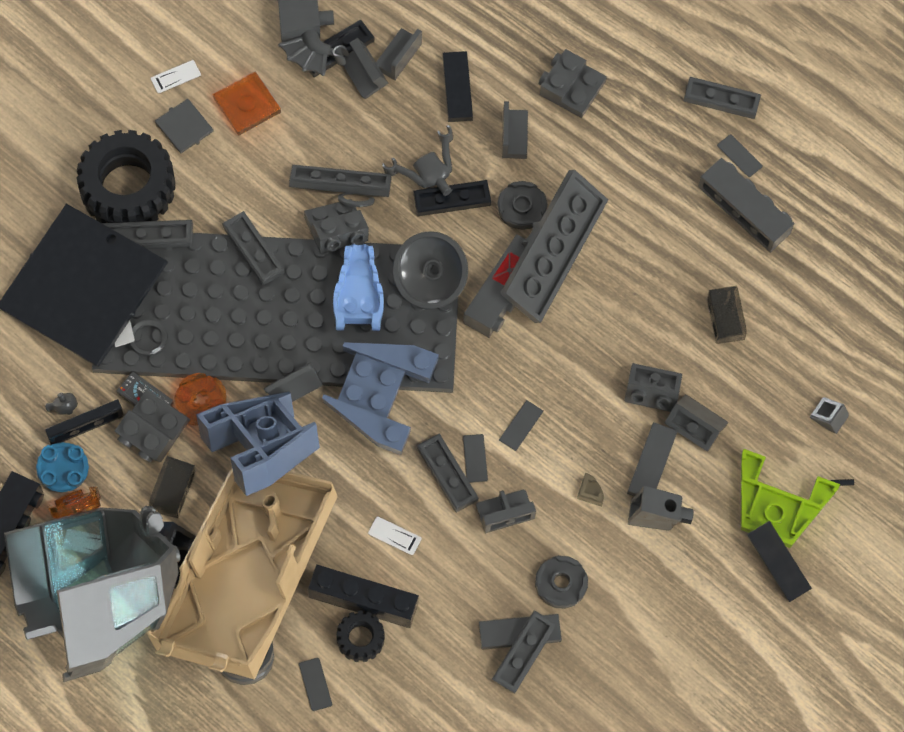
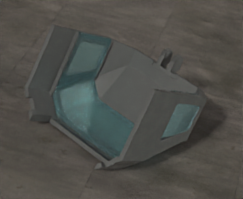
[4,505,180,682]

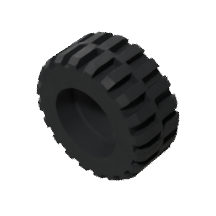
[76,130,176,223]

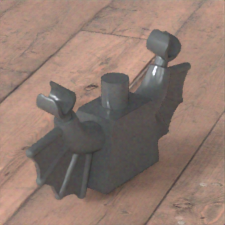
[277,0,349,76]

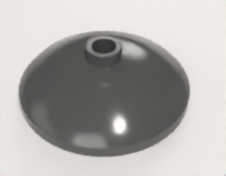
[393,232,468,309]

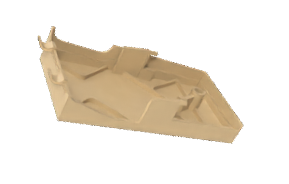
[146,468,338,680]

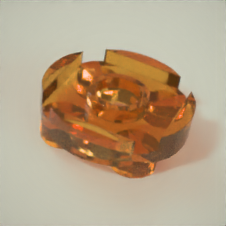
[174,373,227,426]
[48,487,101,519]

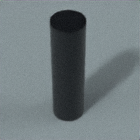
[830,479,854,486]

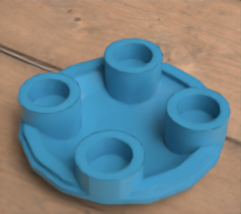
[36,442,89,493]

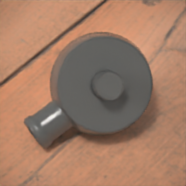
[45,393,78,415]

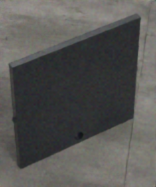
[0,203,168,367]

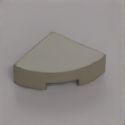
[577,473,604,507]

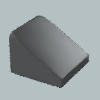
[810,397,849,434]

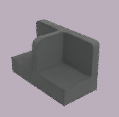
[476,489,536,533]

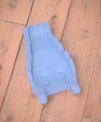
[333,244,384,331]

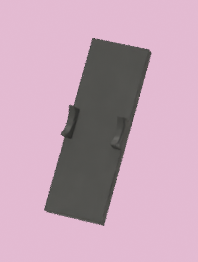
[500,169,608,323]

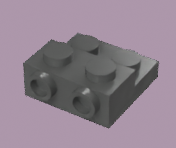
[538,49,607,118]
[304,199,369,253]
[114,389,190,463]

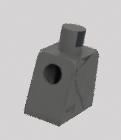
[628,486,694,531]

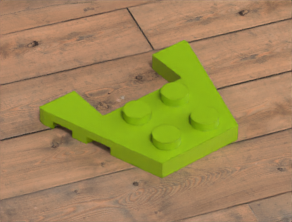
[741,449,840,548]

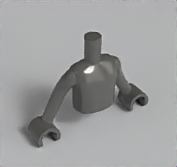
[382,125,454,196]

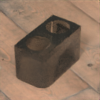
[707,286,747,344]
[149,456,195,518]

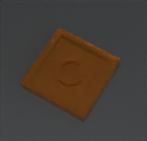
[213,71,281,136]

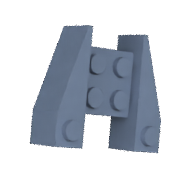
[322,342,439,455]
[196,392,320,496]

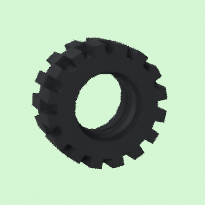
[336,611,385,662]

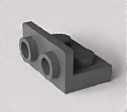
[624,363,682,412]

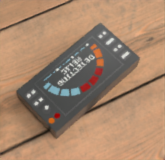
[116,371,174,406]

